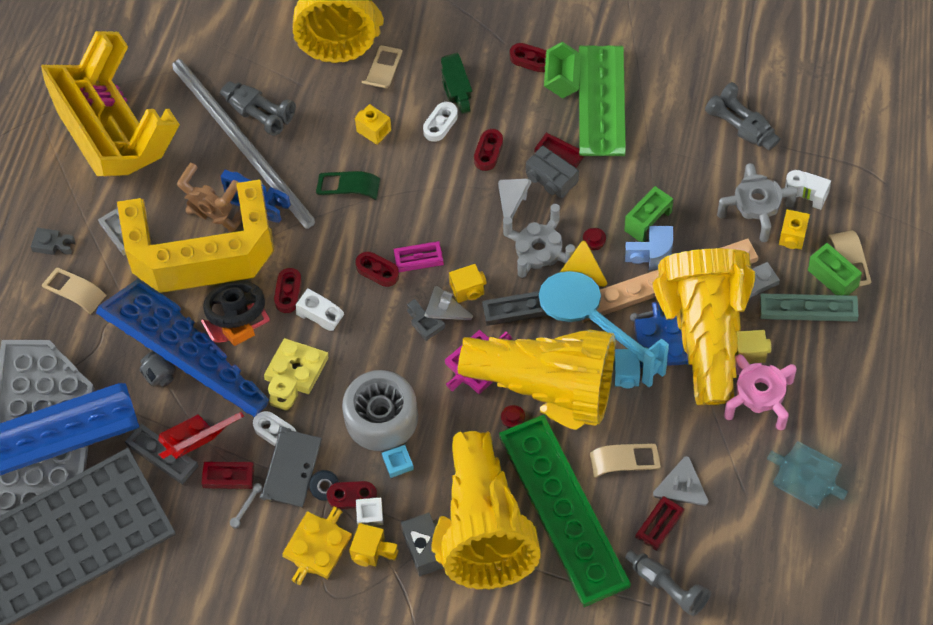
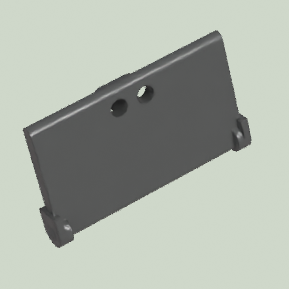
[260,426,322,508]

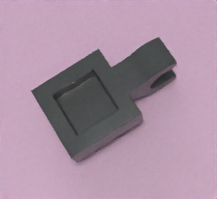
[407,299,445,341]

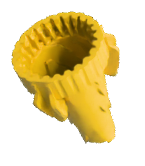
[293,0,384,63]
[652,248,755,406]
[457,330,616,430]
[431,431,541,590]

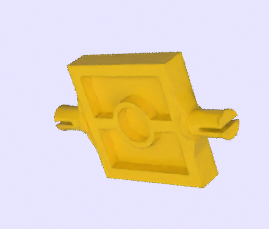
[282,507,352,585]

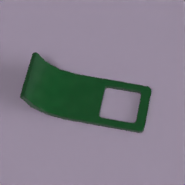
[316,171,380,200]

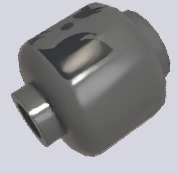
[139,351,176,387]

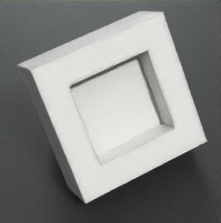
[356,498,383,526]

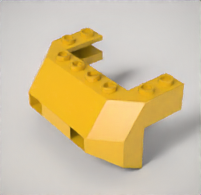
[41,31,180,176]
[117,179,274,293]

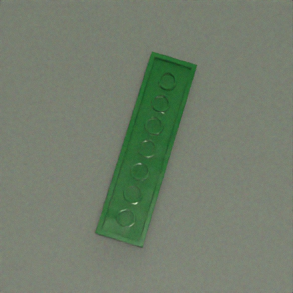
[499,414,631,607]

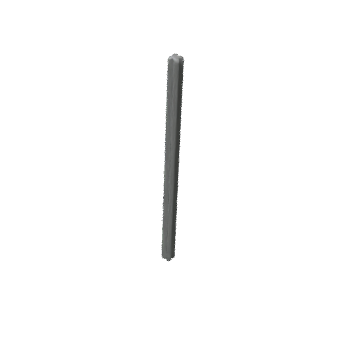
[172,59,315,229]

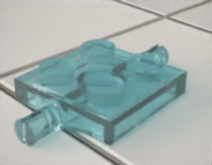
[767,441,848,509]

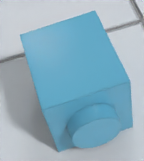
[614,349,640,389]

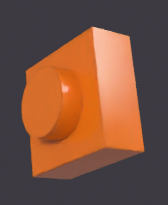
[221,323,255,346]

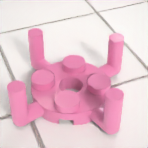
[724,354,797,430]

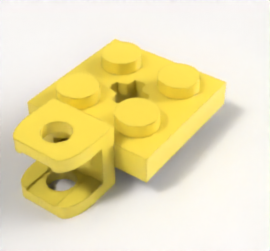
[264,338,328,411]

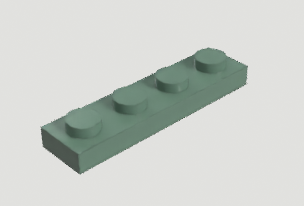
[760,294,859,321]

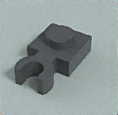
[31,228,76,255]

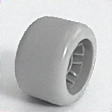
[342,370,418,451]

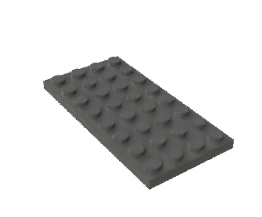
[0,448,176,625]

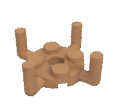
[177,163,242,232]

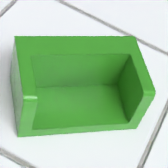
[544,42,581,98]
[624,186,673,242]
[808,243,862,296]

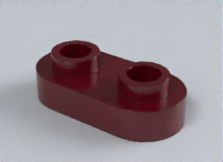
[510,43,546,72]
[474,129,503,171]
[355,251,399,287]
[274,268,302,313]
[327,481,377,509]

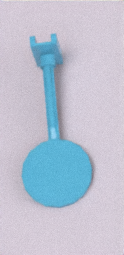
[539,271,669,387]

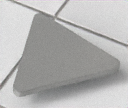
[498,179,531,218]
[425,286,473,320]
[653,456,708,506]

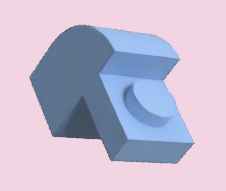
[625,226,673,270]

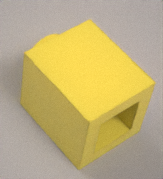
[735,330,771,364]

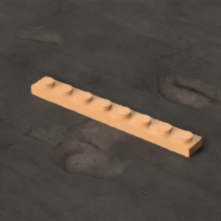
[582,238,758,322]

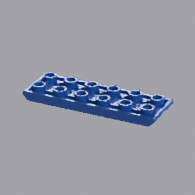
[0,383,140,475]

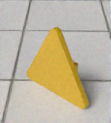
[559,241,607,287]

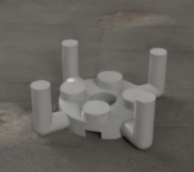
[717,163,797,242]
[503,204,575,278]

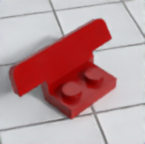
[158,411,244,459]

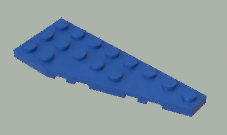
[96,279,269,417]

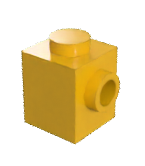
[355,104,392,145]
[779,209,810,250]
[449,264,487,303]

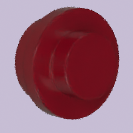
[583,228,606,250]
[501,405,525,428]

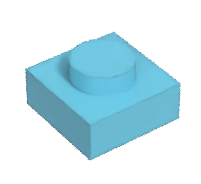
[382,445,414,478]

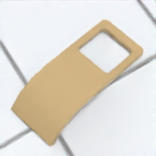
[362,45,402,89]
[828,230,871,286]
[42,268,106,315]
[590,444,661,478]

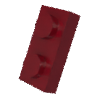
[201,462,254,489]

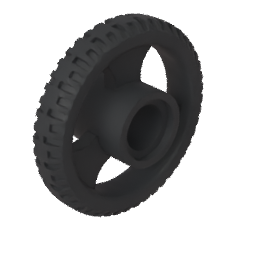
[203,280,265,328]

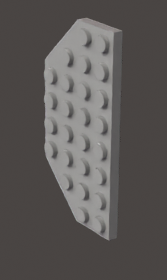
[0,340,95,516]

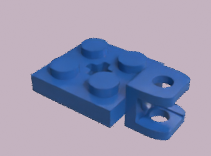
[220,170,291,223]

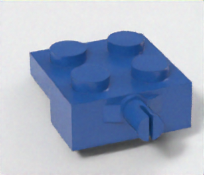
[634,302,688,368]

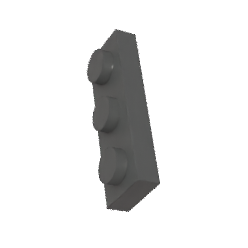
[482,291,548,326]
[125,424,199,485]

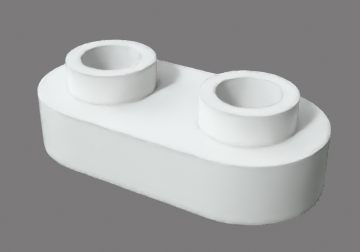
[423,102,458,142]
[253,411,296,446]

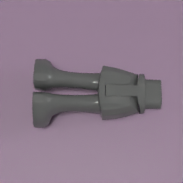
[220,81,296,136]
[705,82,781,151]
[625,550,711,616]

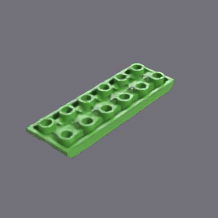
[579,45,626,156]

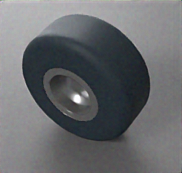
[310,470,339,501]

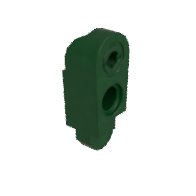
[441,52,473,115]

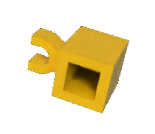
[349,523,399,567]

